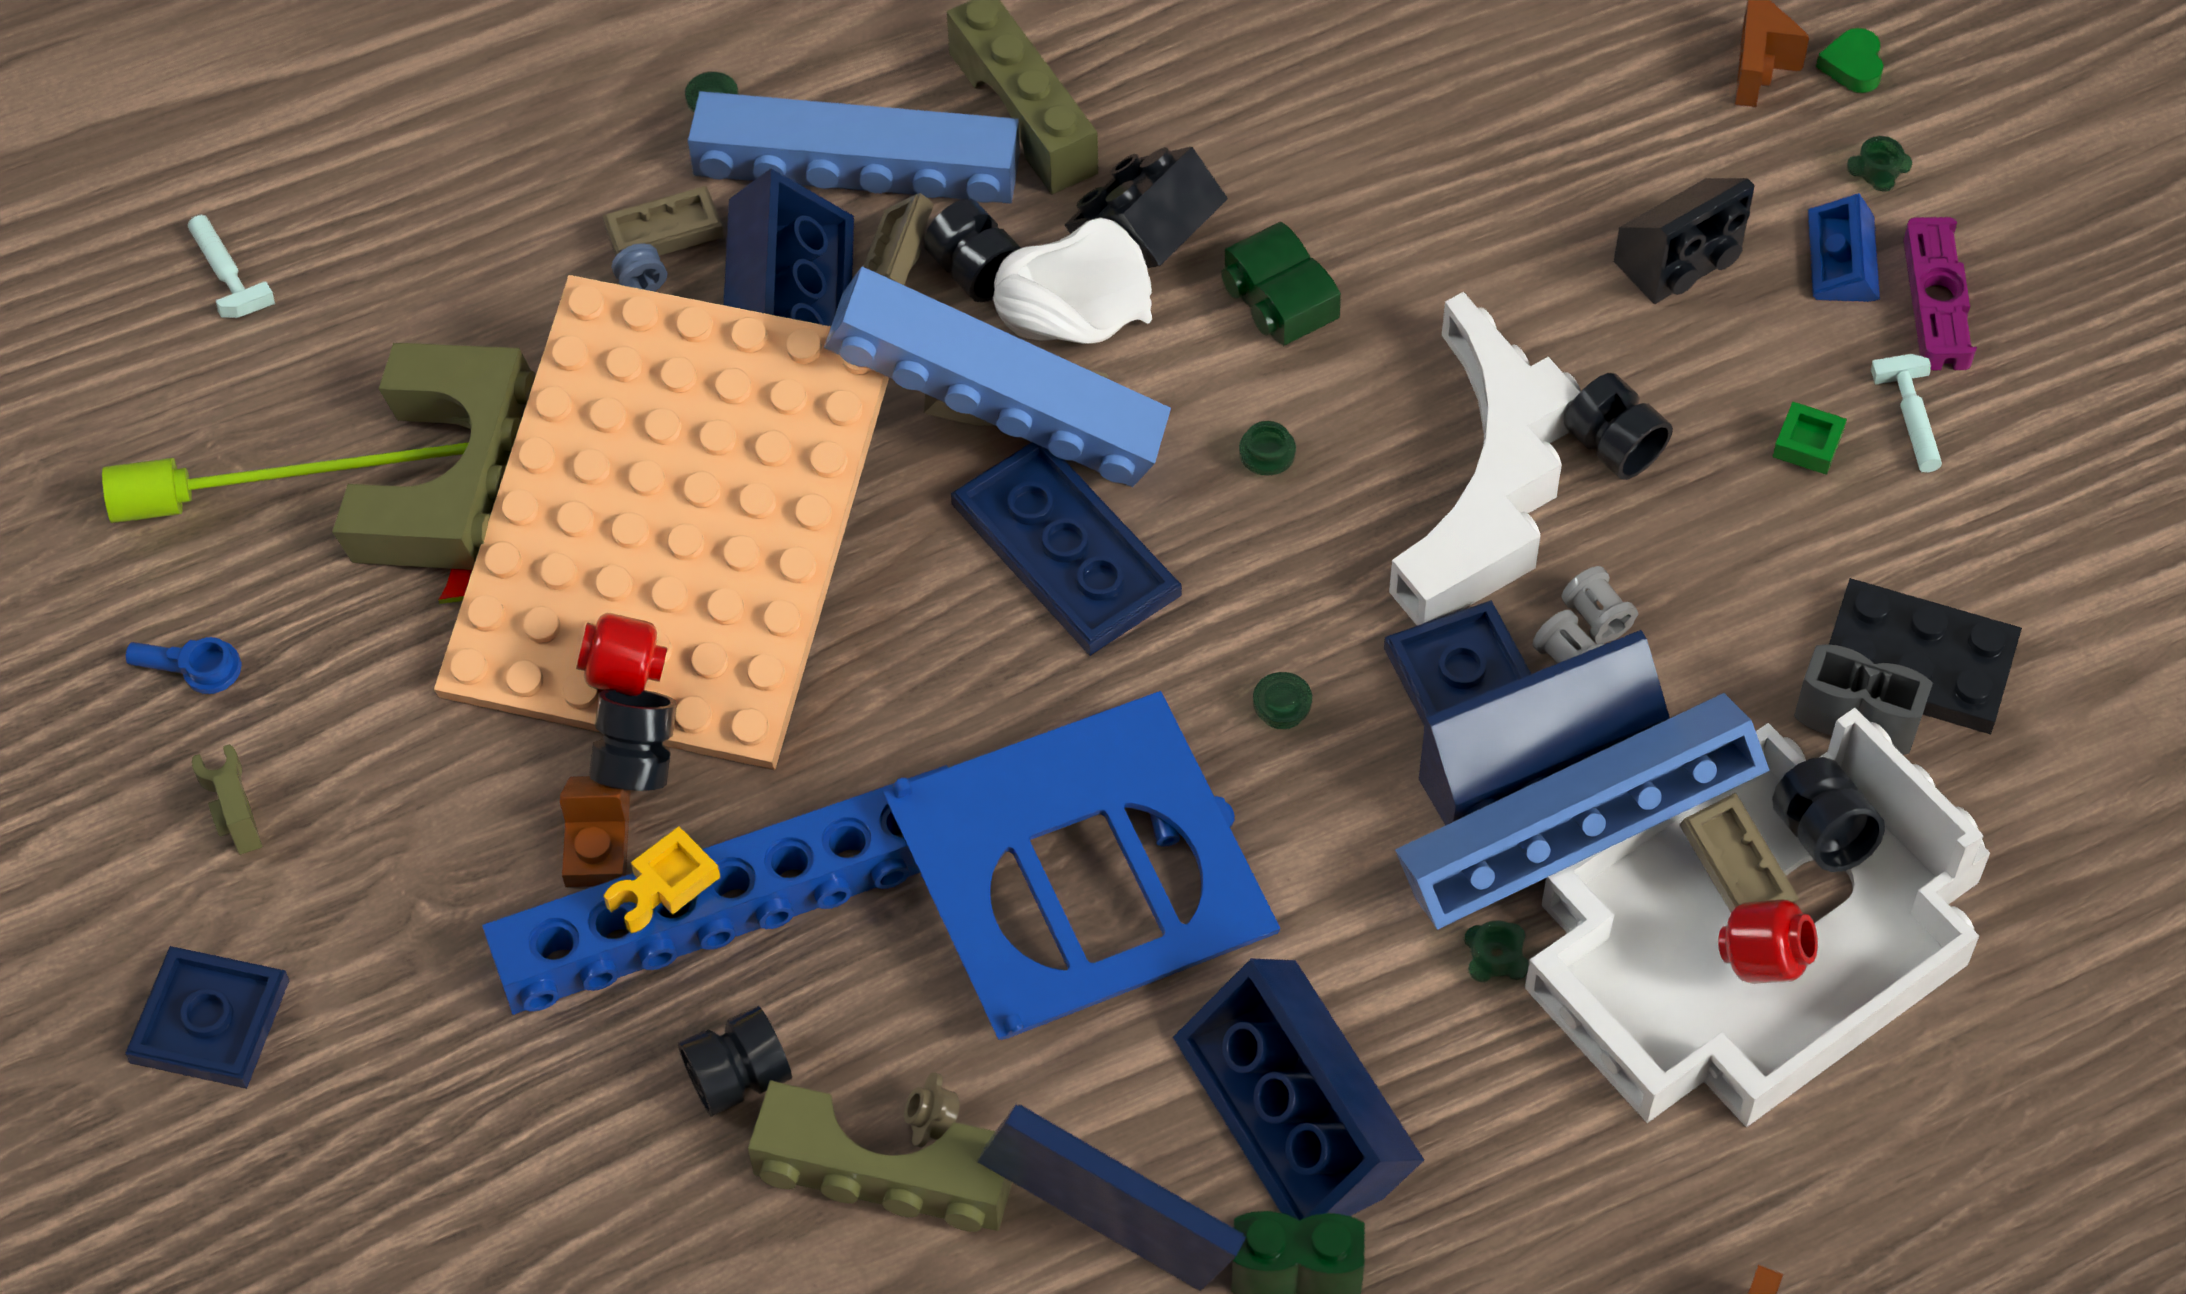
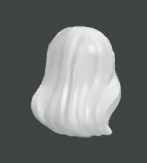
[993,218,1152,344]

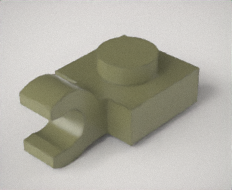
[192,744,263,855]

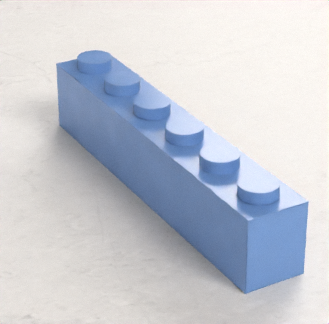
[688,91,1020,203]
[824,266,1171,487]
[1395,693,1770,930]

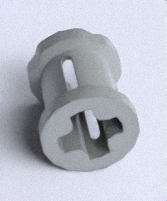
[1561,566,1638,644]
[1532,610,1604,663]

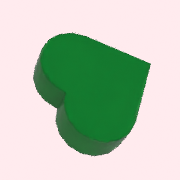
[1816,28,1884,93]

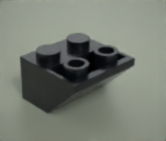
[1065,147,1228,268]
[1614,178,1755,305]

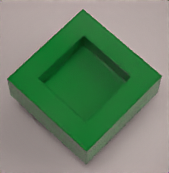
[1772,402,1847,475]

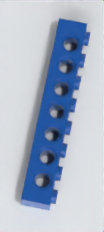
[482,765,948,1015]

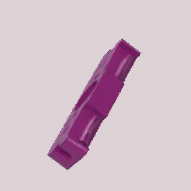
[1903,217,1977,371]

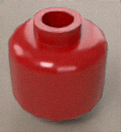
[576,613,667,696]
[1718,899,1818,984]

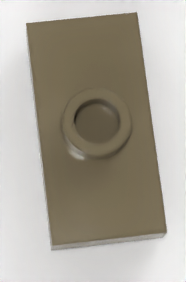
[602,185,724,256]
[863,193,934,285]
[1679,793,1799,912]

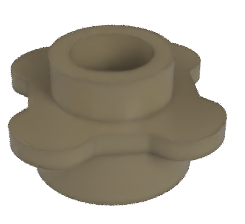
[904,1072,959,1147]

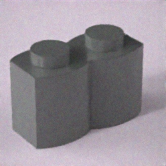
[1794,645,1933,755]

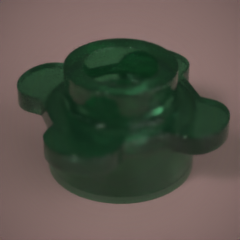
[1847,136,1912,192]
[1464,920,1529,982]

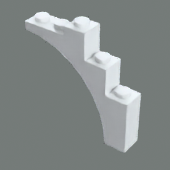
[1389,292,1581,626]

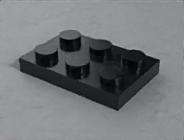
[1829,578,2022,735]

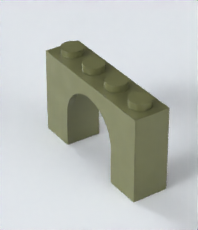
[332,343,536,570]

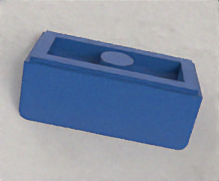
[1808,193,1880,302]

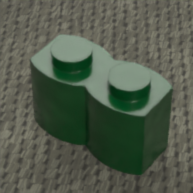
[1221,221,1341,346]
[1231,1211,1365,1294]

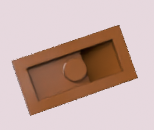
[1735,0,1809,107]
[559,776,630,887]

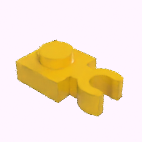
[604,826,720,933]

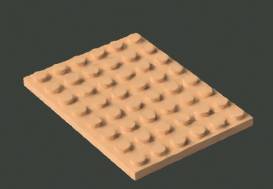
[434,275,889,770]

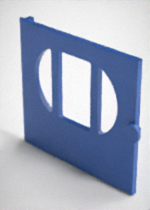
[883,691,1281,1040]

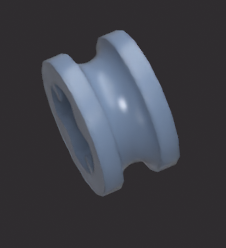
[611,243,667,292]

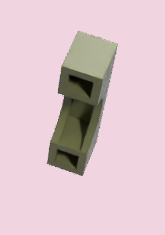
[946,0,1098,195]
[748,1081,1013,1232]

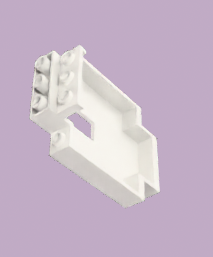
[1525,708,1990,1128]

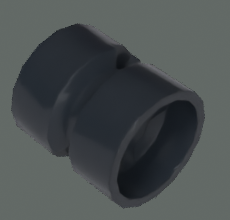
[924,199,1021,303]
[1564,373,1673,480]
[589,689,677,791]
[1772,757,1885,872]
[677,1005,792,1117]

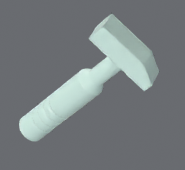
[188,215,275,318]
[1871,354,1942,473]

